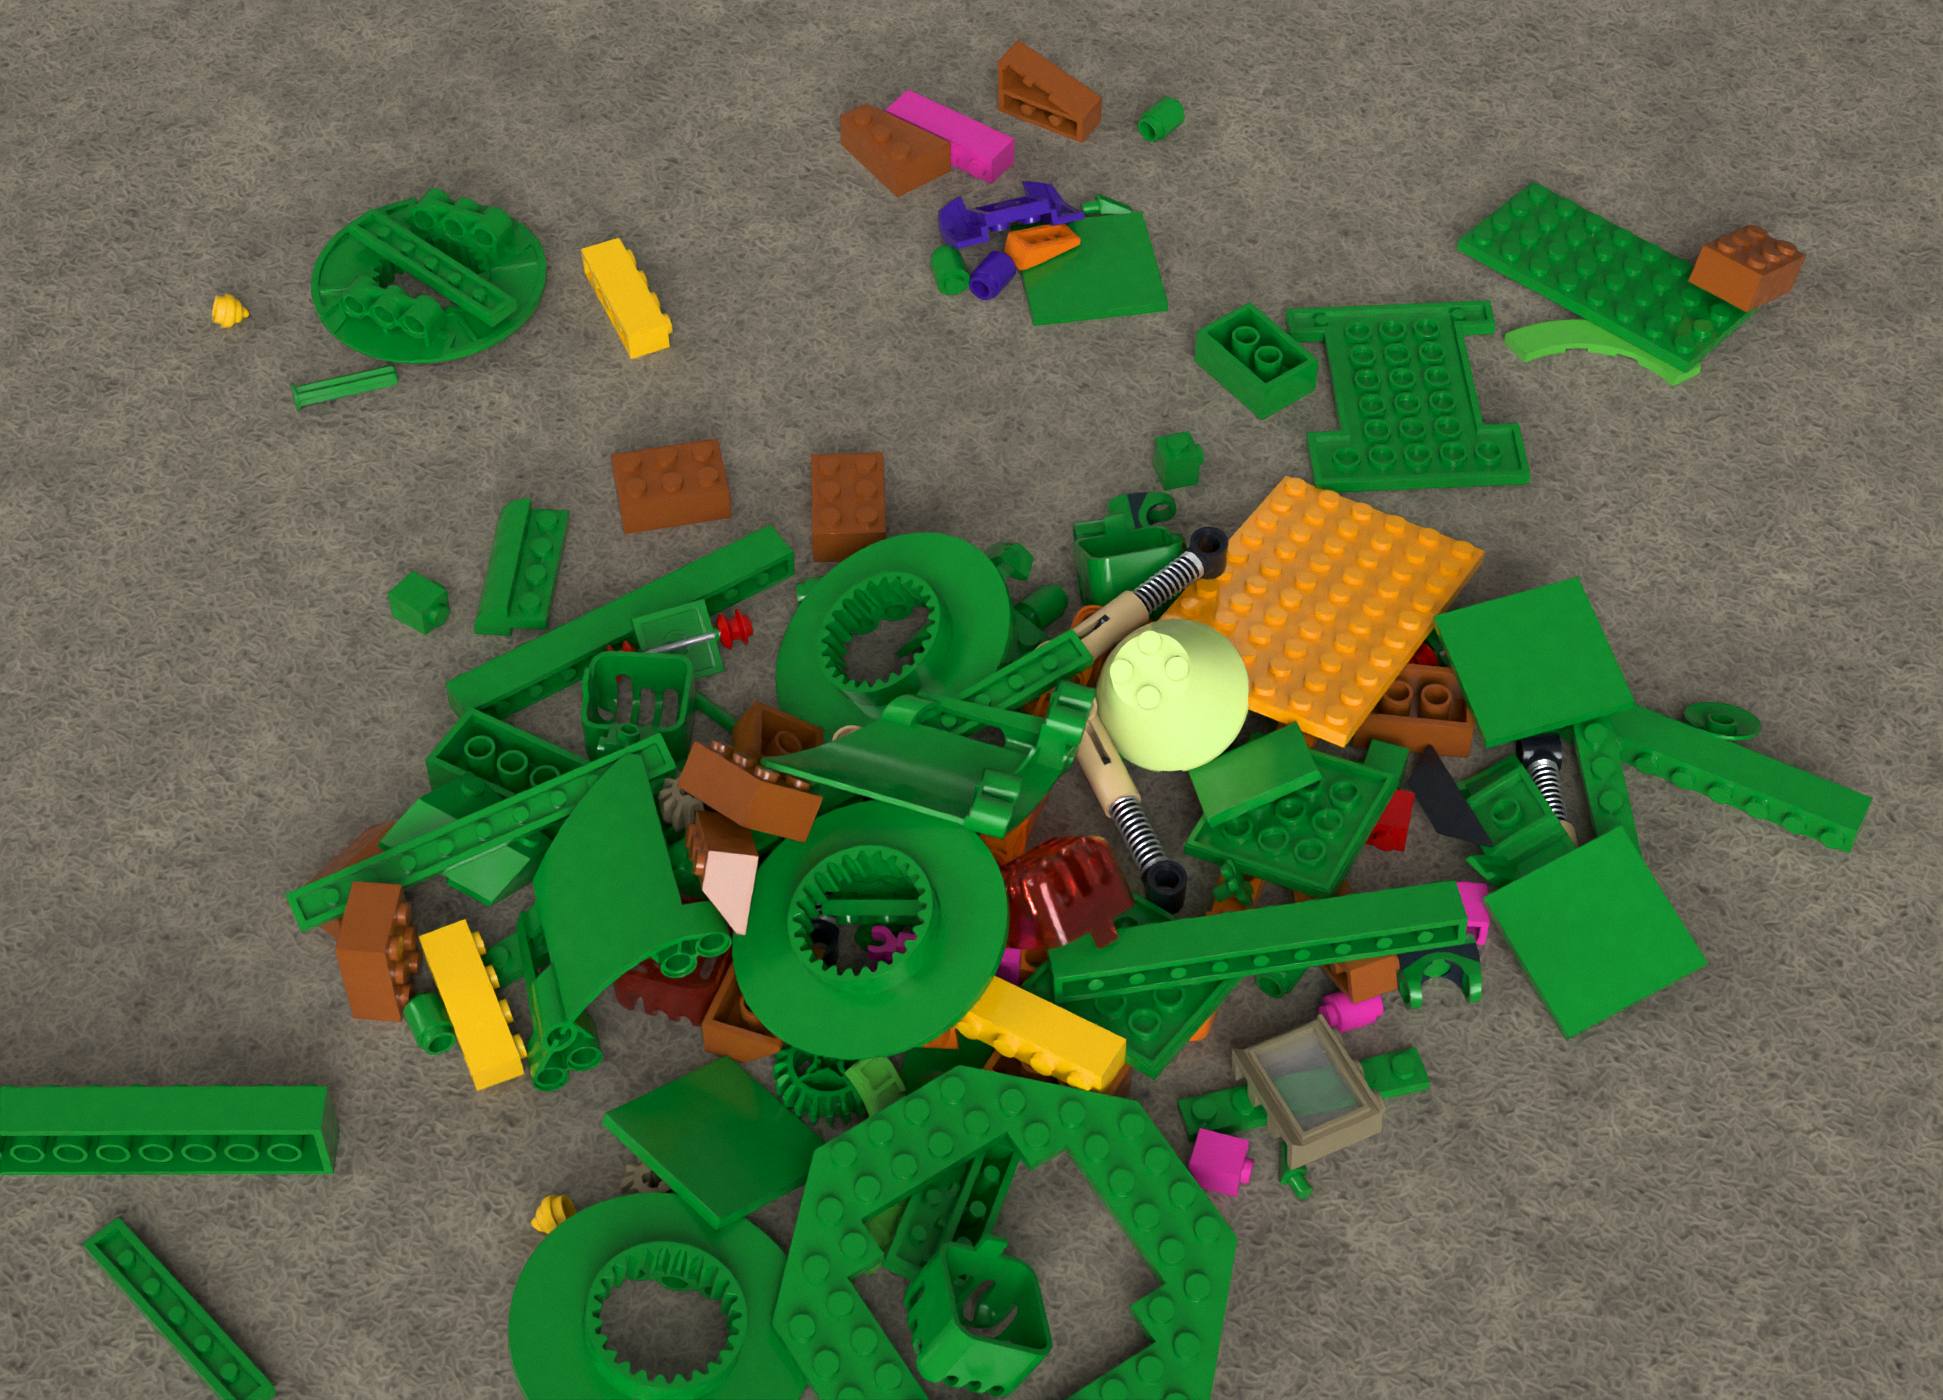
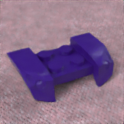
[938,181,1085,249]

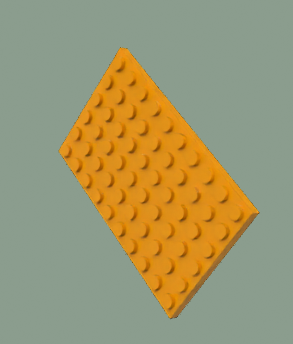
[1158,476,1485,748]

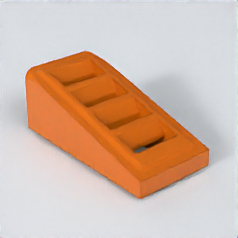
[1004,223,1081,271]

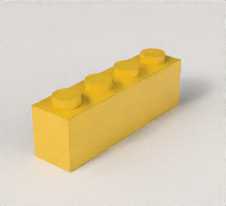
[581,238,673,359]
[419,919,527,1091]
[954,976,1126,1094]

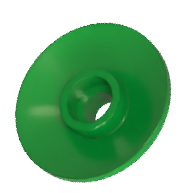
[1683,702,1762,741]

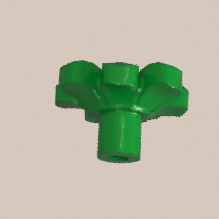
[1212,858,1254,908]

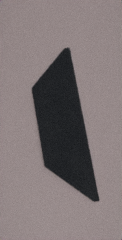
[1407,745,1494,847]

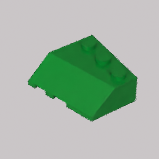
[377,771,552,907]

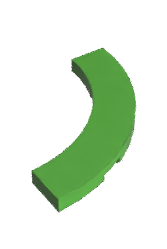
[1504,319,1702,386]
[844,1057,908,1277]

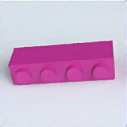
[885,90,1015,184]

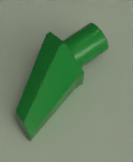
[1080,194,1133,216]
[1279,1141,1313,1199]

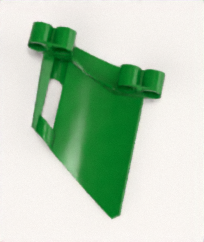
[760,679,1096,840]
[516,753,732,1092]

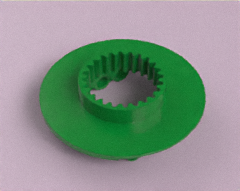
[311,188,547,364]
[775,532,1014,744]
[732,800,1010,1060]
[507,1192,807,1400]

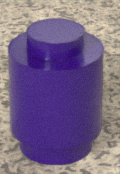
[969,251,1016,300]

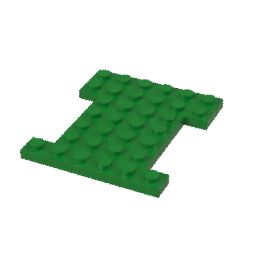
[1285,300,1531,493]

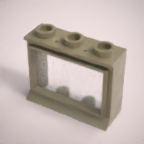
[1232,1014,1386,1171]

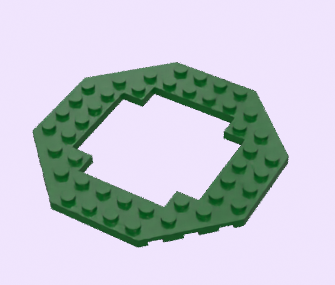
[772,1065,1238,1400]

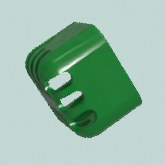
[1073,513,1188,618]
[581,651,697,763]
[904,1233,1053,1397]

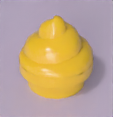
[212,293,249,328]
[531,1194,577,1234]

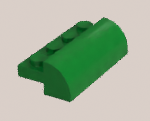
[474,498,570,636]
[821,869,1001,925]
[880,1138,1020,1298]

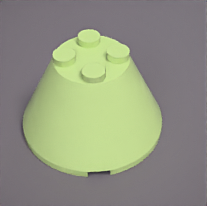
[1095,619,1249,773]

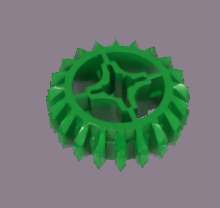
[773,1042,866,1128]

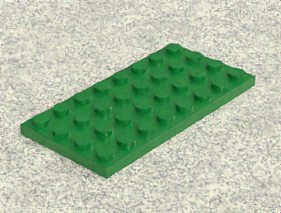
[1457,182,1758,373]

